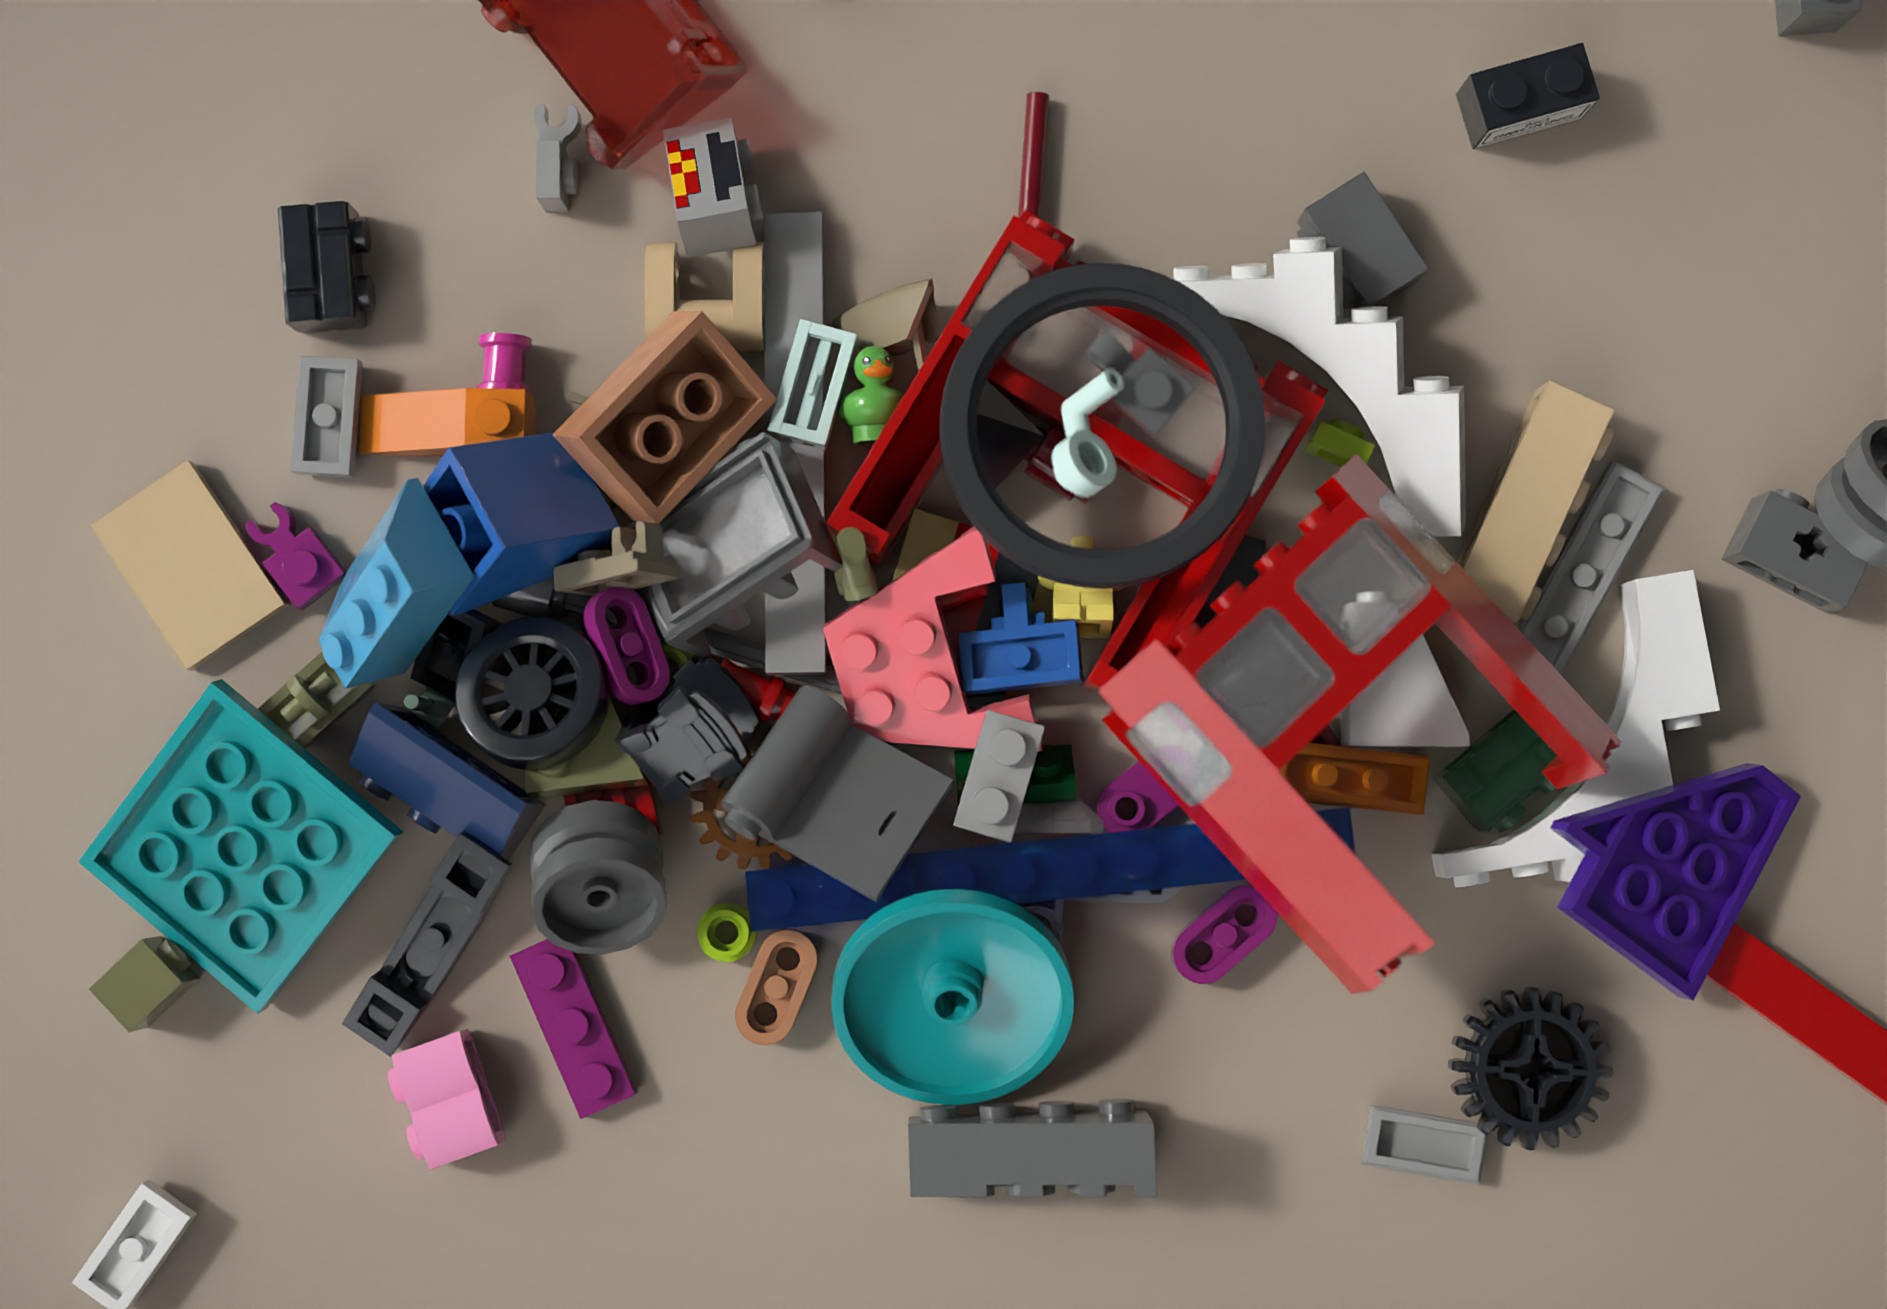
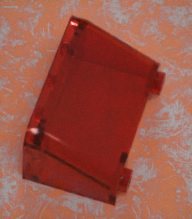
[478,0,747,170]

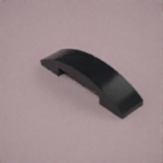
[342,830,513,1057]

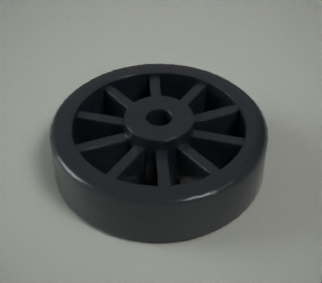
[455,617,610,770]

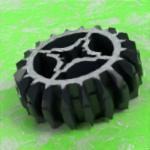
[1448,986,1614,1150]

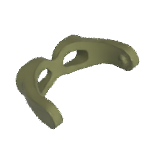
[829,527,879,601]

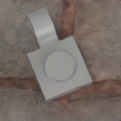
[534,104,582,212]

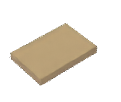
[90,460,289,671]

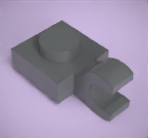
[1085,331,1196,438]

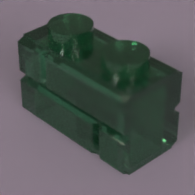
[1433,709,1557,833]

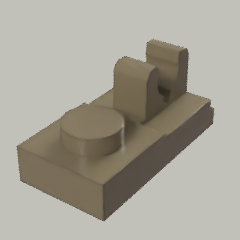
[554,521,682,596]

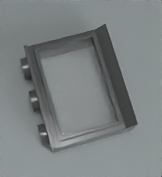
[625,432,843,659]

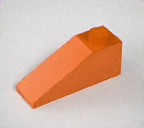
[359,388,537,457]

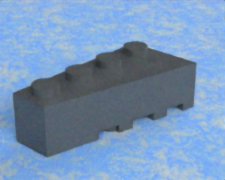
[908,1098,1157,1198]

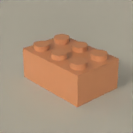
[553,311,777,524]

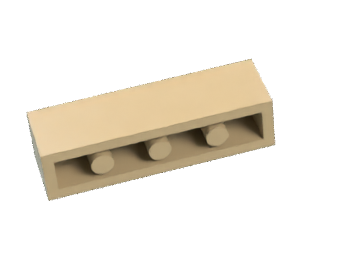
[1457,380,1614,625]

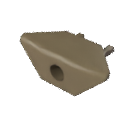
[832,278,941,383]

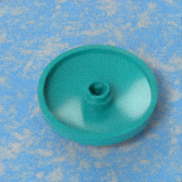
[832,889,1074,1105]

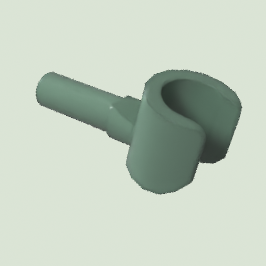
[404,685,456,732]

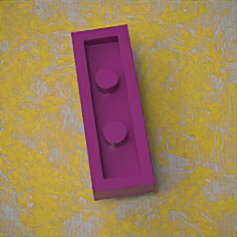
[509,939,638,1120]

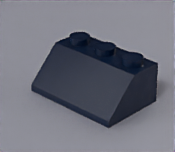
[349,702,546,860]

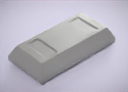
[1361,1105,1487,1185]

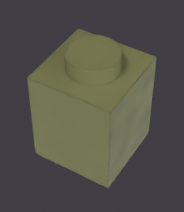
[89,936,200,1033]

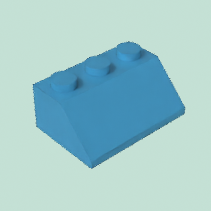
[318,478,474,689]

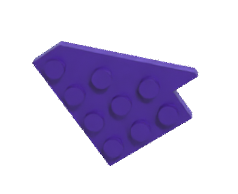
[1550,763,1801,1001]

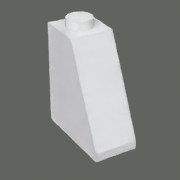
[1339,592,1470,748]

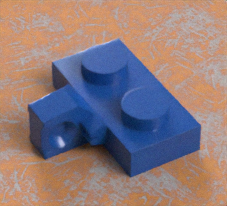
[958,582,1084,696]

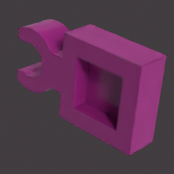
[245,502,347,611]

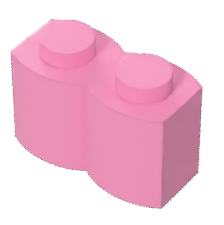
[388,1029,506,1170]

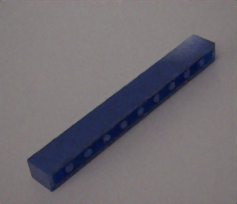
[745,807,1356,932]

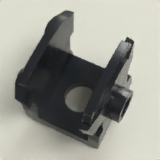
[615,657,760,804]

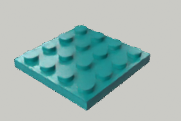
[78,679,403,1014]

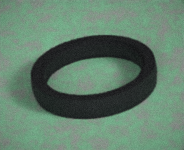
[939,263,1265,589]

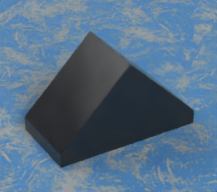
[410,609,504,701]

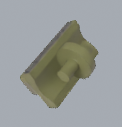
[258,652,377,749]

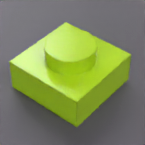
[1303,419,1375,468]

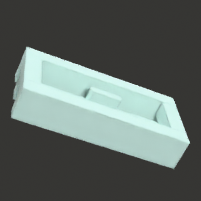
[768,319,858,451]

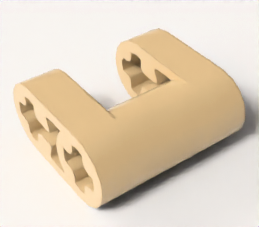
[644,242,764,352]

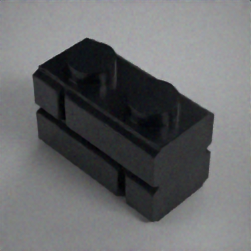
[278,201,375,333]

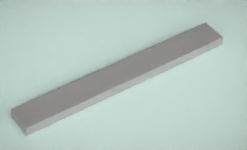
[764,212,826,676]

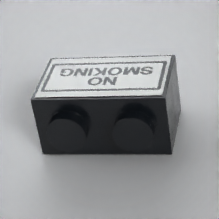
[1456,42,1600,149]

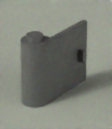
[721,685,954,902]

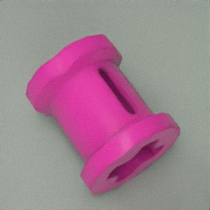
[477,333,532,393]

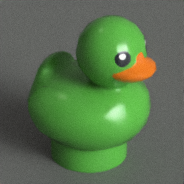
[837,346,904,445]

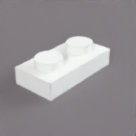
[72,1180,197,1309]

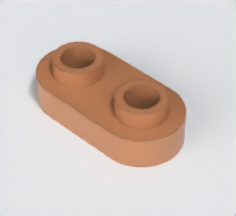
[735,929,818,1045]

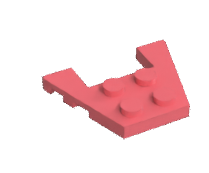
[823,527,1043,752]

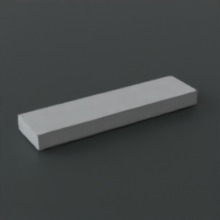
[1517,460,1665,676]

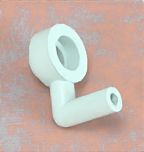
[1052,369,1124,497]

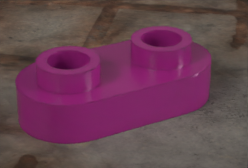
[584,586,670,704]
[1095,743,1202,838]
[1171,885,1278,984]

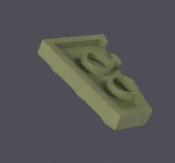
[519,617,648,799]

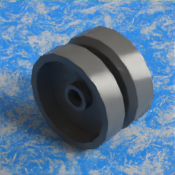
[1814,419,1887,570]
[530,800,667,955]

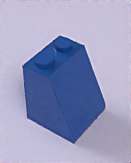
[422,433,620,616]

